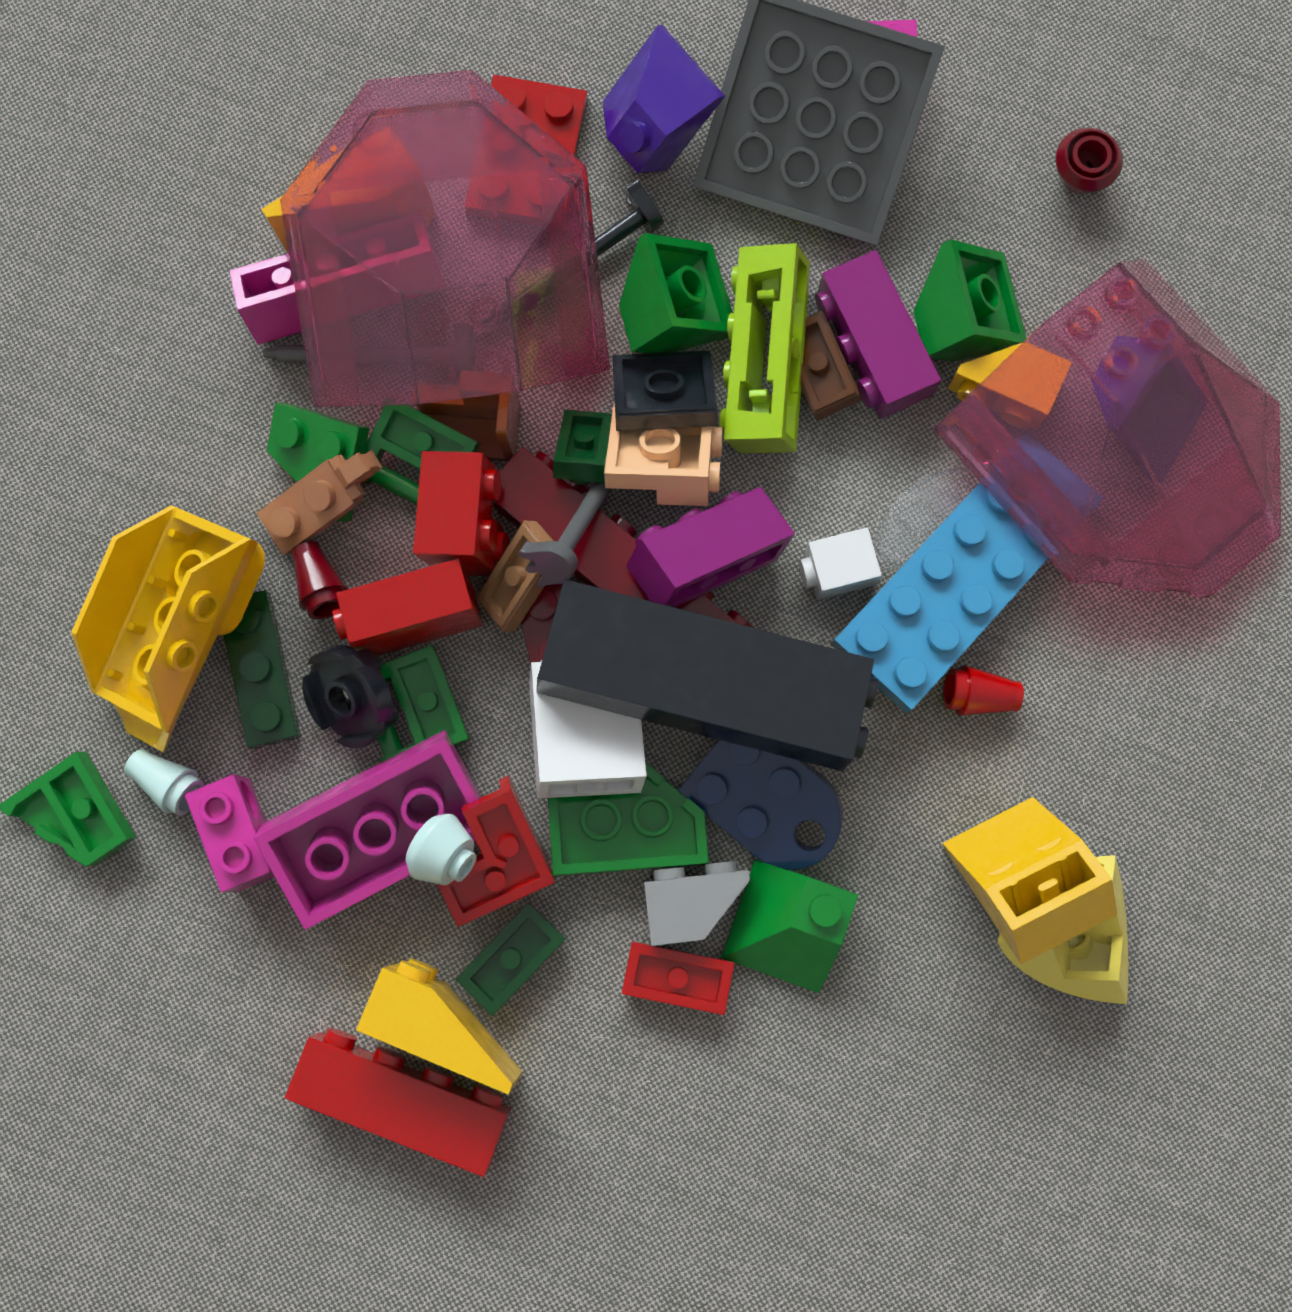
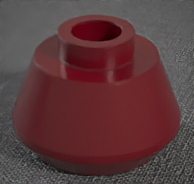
[1055,127,1123,194]

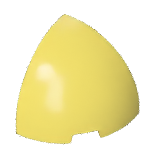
[998,855,1129,1004]

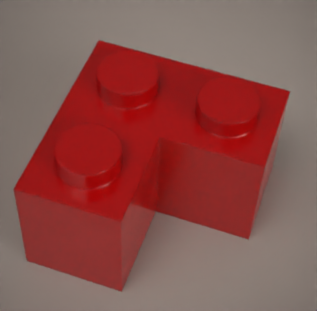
[413,451,509,577]

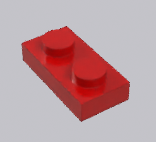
[621,941,734,1015]

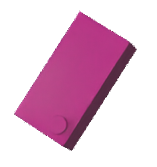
[253,729,481,930]

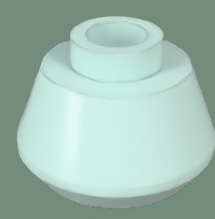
[406,814,476,885]

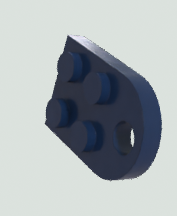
[678,740,843,870]

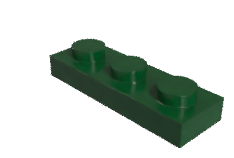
[224,590,301,750]

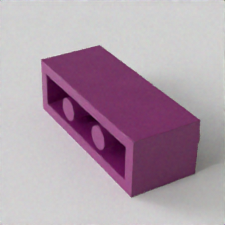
[815,250,941,419]
[626,487,795,608]

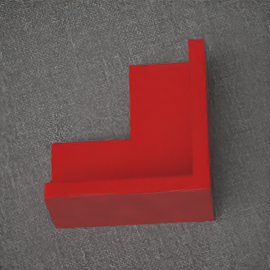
[437,775,555,927]

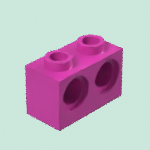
[184,774,275,892]

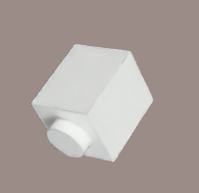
[799,527,882,600]

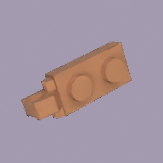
[257,450,383,555]

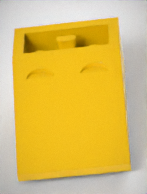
[942,797,1118,964]

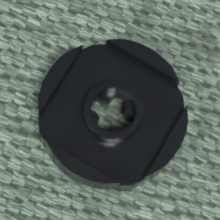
[302,645,399,748]

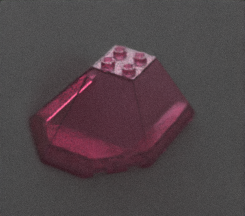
[280,70,610,407]
[934,259,1281,598]

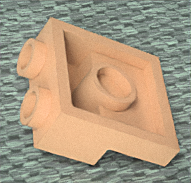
[604,404,723,506]

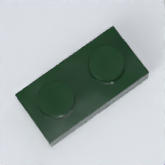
[553,409,612,484]
[455,902,567,1016]

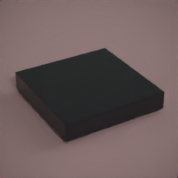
[612,350,718,431]

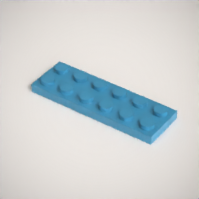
[830,431,1103,714]

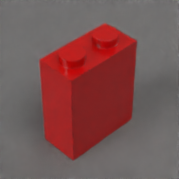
[332,558,484,656]

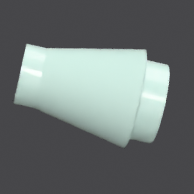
[124,749,204,816]

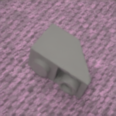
[644,861,750,946]

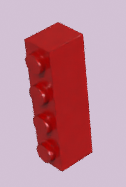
[284,1028,512,1177]

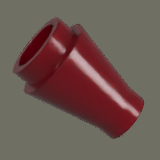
[291,541,347,620]

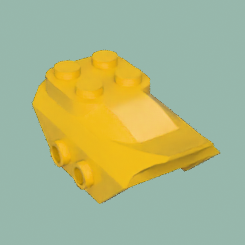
[71,505,265,753]

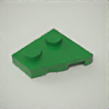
[266,403,370,522]
[0,752,137,867]

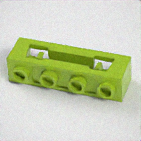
[719,243,810,454]

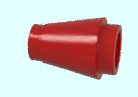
[943,665,1024,716]

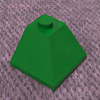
[619,233,733,353]
[914,239,1027,362]
[721,860,859,993]

